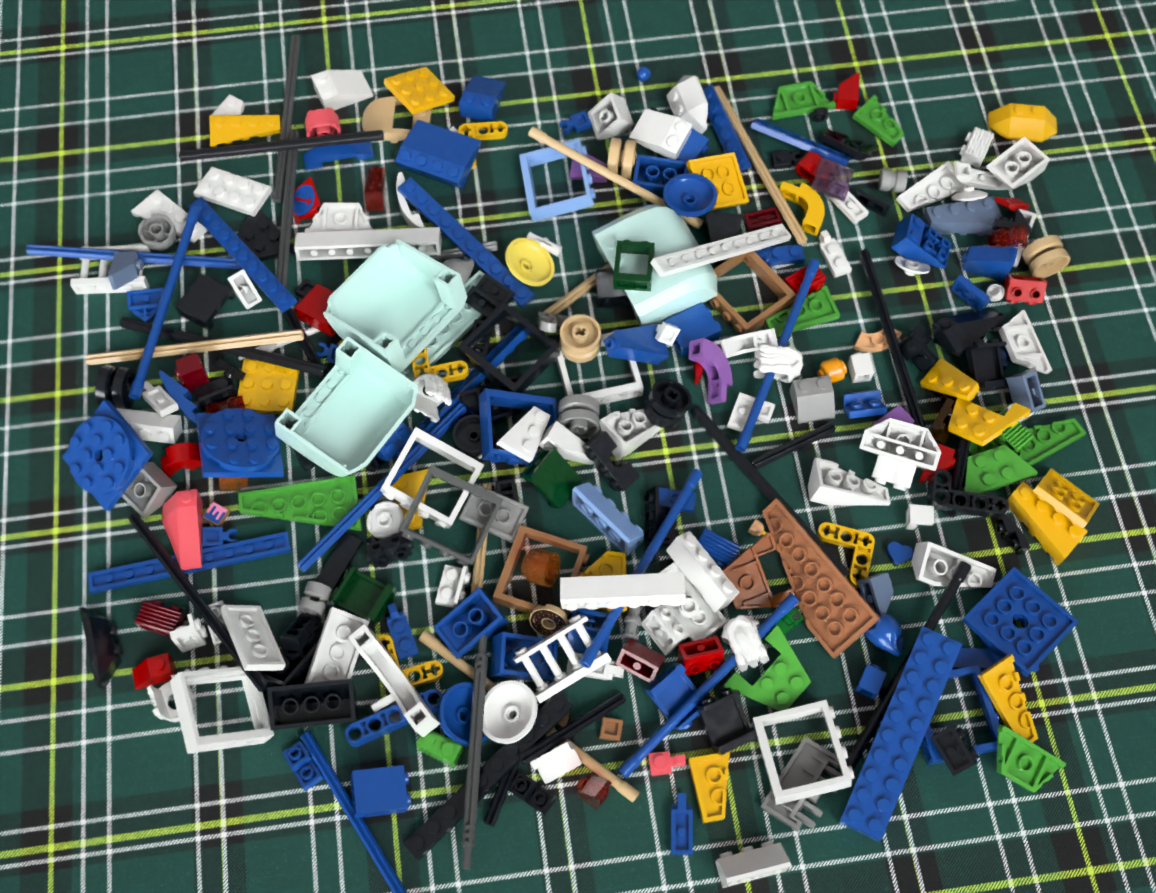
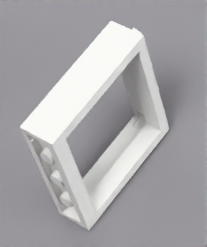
[556,330,644,405]
[380,427,484,529]
[170,665,274,754]
[753,700,854,805]

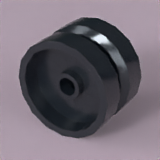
[95,365,136,409]
[644,379,692,429]
[452,414,496,463]

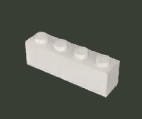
[116,408,183,444]
[666,531,740,612]

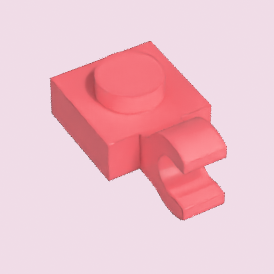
[648,751,686,776]

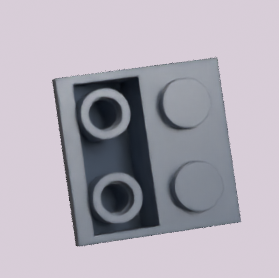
[1006,367,1046,413]

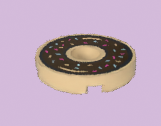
[529,604,570,637]

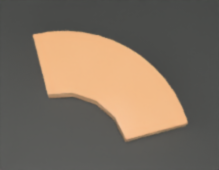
[853,328,902,353]

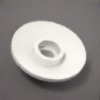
[951,186,988,201]
[895,256,931,276]

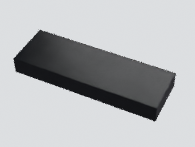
[315,532,363,593]

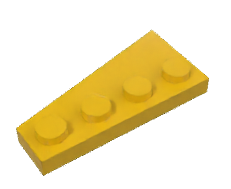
[209,115,281,147]
[977,654,1038,743]

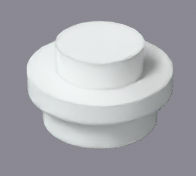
[986,284,1005,302]
[678,598,699,618]

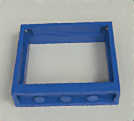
[478,388,558,467]
[921,665,999,766]

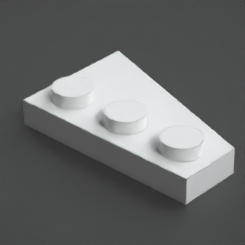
[496,406,551,463]

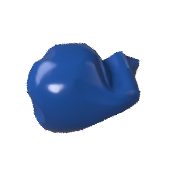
[864,614,906,656]

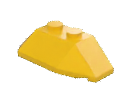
[987,103,1057,142]

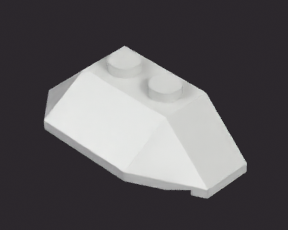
[666,75,708,134]
[859,418,942,471]

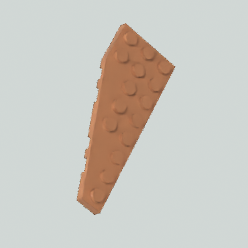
[762,498,881,658]

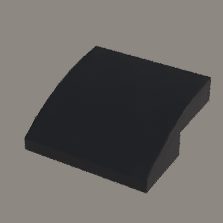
[465,273,515,318]

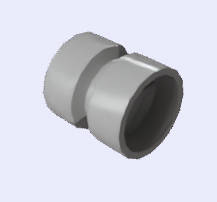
[878,168,908,193]
[298,581,332,618]

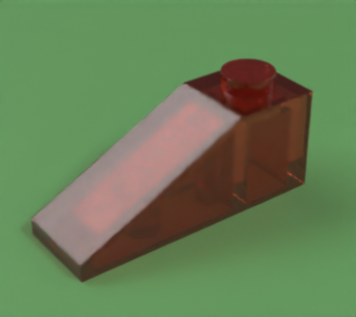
[576,774,612,811]

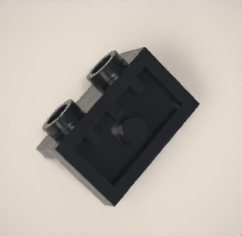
[193,376,238,410]
[930,725,979,776]

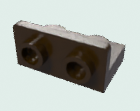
[929,398,954,445]

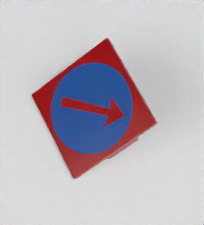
[293,176,321,224]

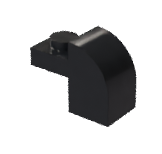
[900,325,938,371]

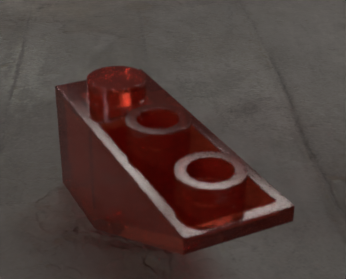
[364,166,385,211]

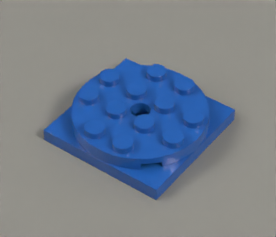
[62,400,154,511]
[196,408,284,477]
[962,567,1079,678]

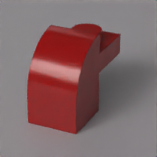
[160,442,201,477]

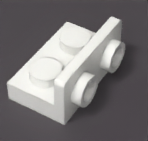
[435,565,471,608]
[641,605,689,656]
[169,613,208,653]

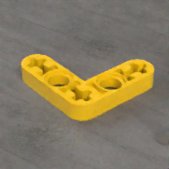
[458,121,508,169]
[412,347,469,387]
[817,522,875,588]
[378,634,444,690]

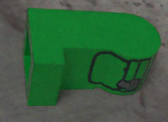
[767,607,804,636]

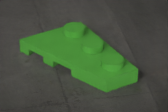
[852,95,904,147]

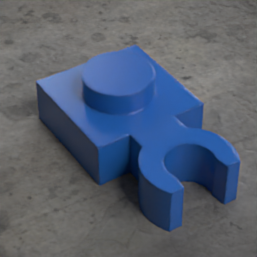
[559,111,592,135]
[316,342,340,364]
[202,527,237,548]

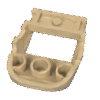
[362,96,432,143]

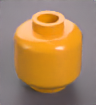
[817,357,847,384]

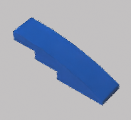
[158,370,201,428]

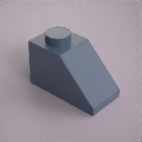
[108,251,143,290]
[858,572,894,616]

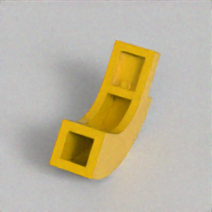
[780,181,825,237]

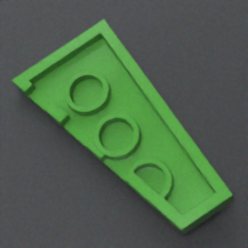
[765,285,840,337]

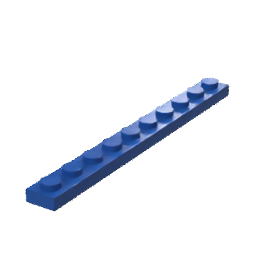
[397,177,535,309]
[187,197,297,313]
[396,325,528,457]
[87,531,291,594]

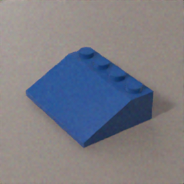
[395,120,482,190]

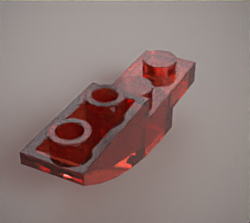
[988,225,1028,249]

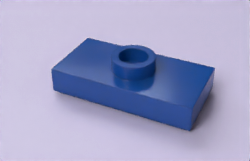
[659,487,696,513]

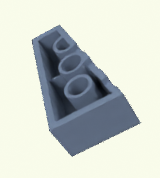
[922,196,1002,237]

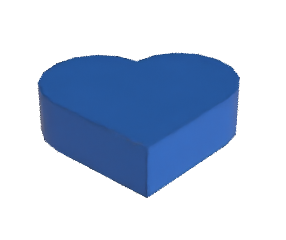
[886,541,913,567]

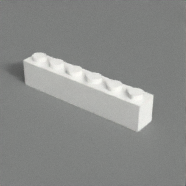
[560,572,686,611]

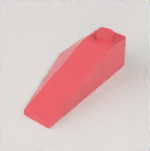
[162,489,203,570]

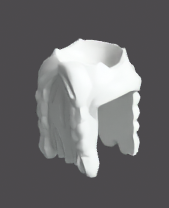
[753,344,803,383]
[413,373,452,423]
[721,615,769,672]
[147,674,196,722]

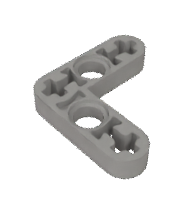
[537,312,570,333]

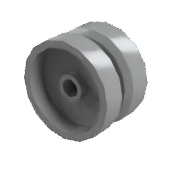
[558,394,600,439]

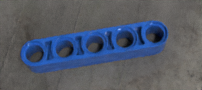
[345,689,442,747]

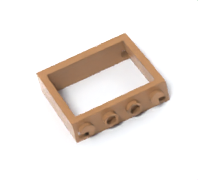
[708,251,796,334]
[493,525,590,622]

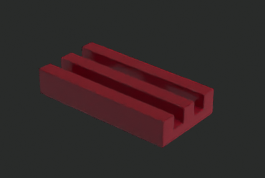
[743,207,782,232]

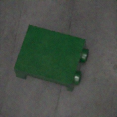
[521,447,583,509]
[332,565,397,627]

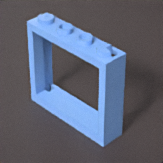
[519,139,596,222]

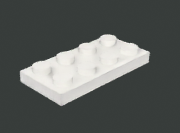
[193,167,272,217]
[659,562,728,642]
[220,605,286,671]
[304,607,369,683]

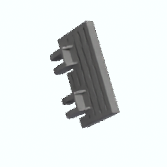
[760,737,842,832]

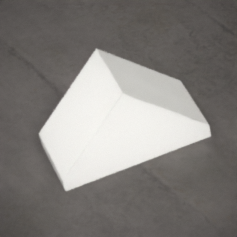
[227,269,262,310]

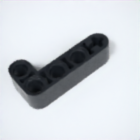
[927,469,1009,518]

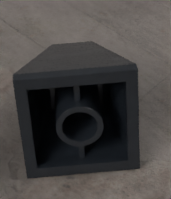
[703,212,743,265]

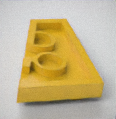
[688,751,730,824]

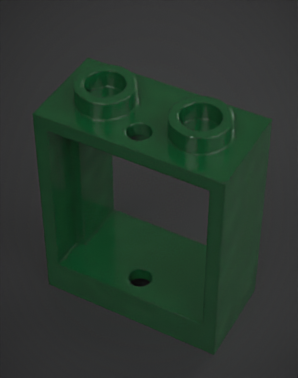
[613,240,655,291]

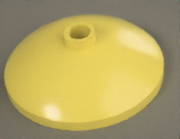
[505,238,555,287]

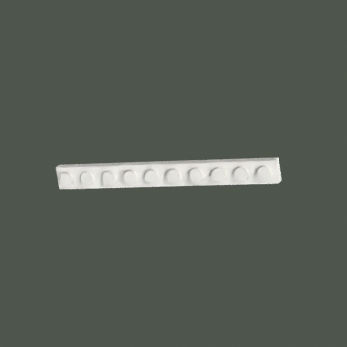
[651,223,792,277]

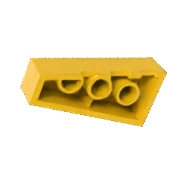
[1007,481,1088,566]

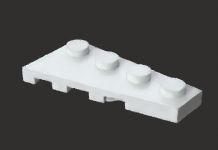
[896,161,968,212]
[131,189,207,243]

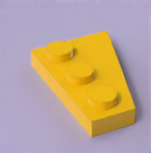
[920,358,979,401]
[393,469,428,530]

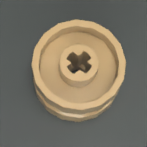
[607,137,636,179]
[1022,235,1070,278]
[560,314,601,363]

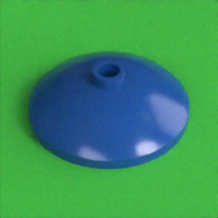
[663,173,717,217]
[438,682,488,746]

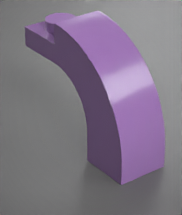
[689,338,732,405]

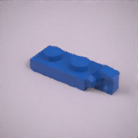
[756,244,805,266]
[386,603,419,661]
[671,793,693,855]

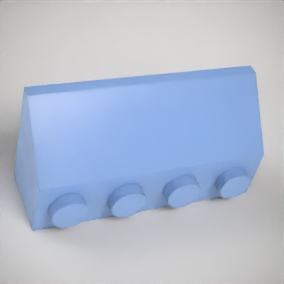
[572,482,644,557]

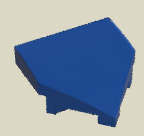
[127,287,164,323]

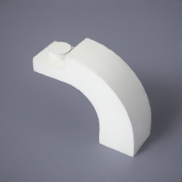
[712,328,778,358]

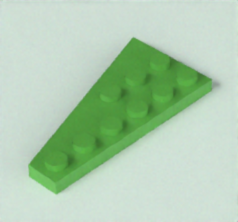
[968,418,1086,466]
[238,475,362,531]

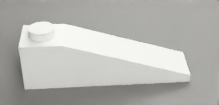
[911,541,997,588]

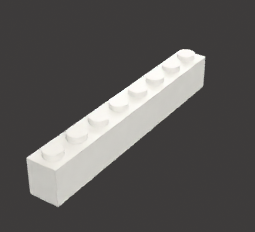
[294,227,442,261]

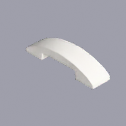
[953,161,1010,190]
[396,172,424,228]

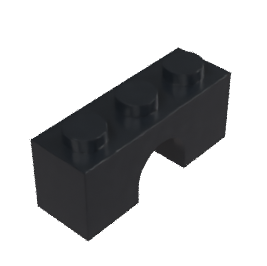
[582,431,640,491]

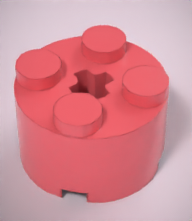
[305,108,342,137]

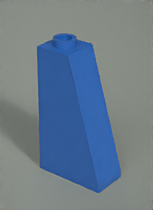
[604,324,670,365]

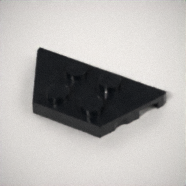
[237,210,296,261]
[457,373,523,423]

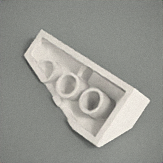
[599,408,663,460]
[808,457,891,506]

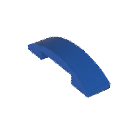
[303,142,374,170]

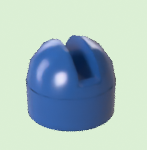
[636,66,651,82]

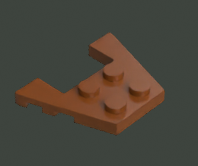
[722,532,799,609]

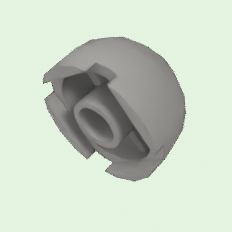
[138,214,177,251]

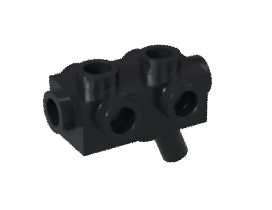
[365,532,414,568]

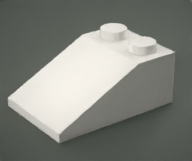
[311,70,374,110]
[629,108,692,160]
[986,137,1050,190]

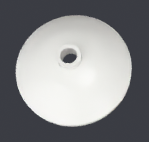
[483,680,538,744]

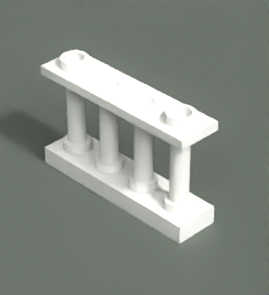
[70,244,151,294]
[512,614,611,703]

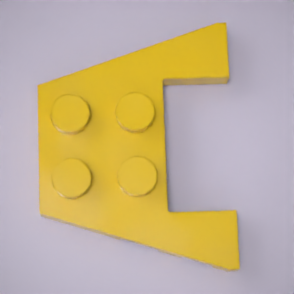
[948,389,1031,447]

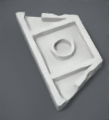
[305,203,373,232]
[998,310,1052,374]

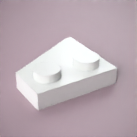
[209,94,245,119]

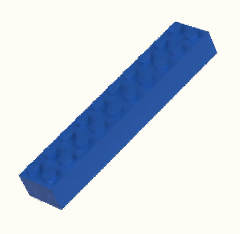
[839,626,962,842]

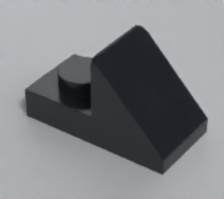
[992,208,1032,235]

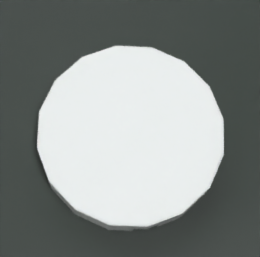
[366,501,405,540]

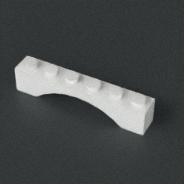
[348,624,440,737]

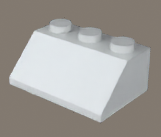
[715,841,792,888]

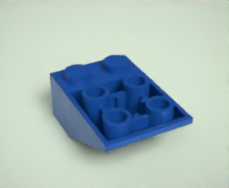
[891,213,951,269]

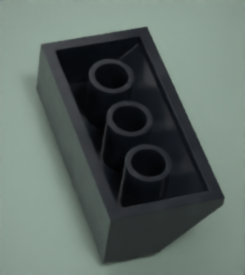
[595,268,632,308]
[267,678,359,730]

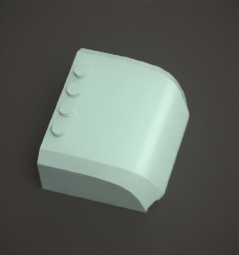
[592,204,718,326]
[323,239,467,372]
[274,336,418,477]

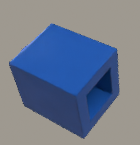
[854,664,886,700]

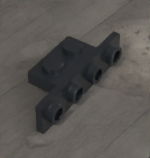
[644,486,675,565]

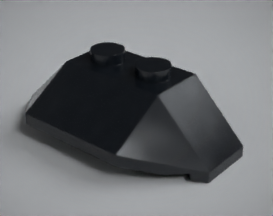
[79,607,123,689]

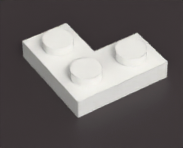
[727,392,775,432]

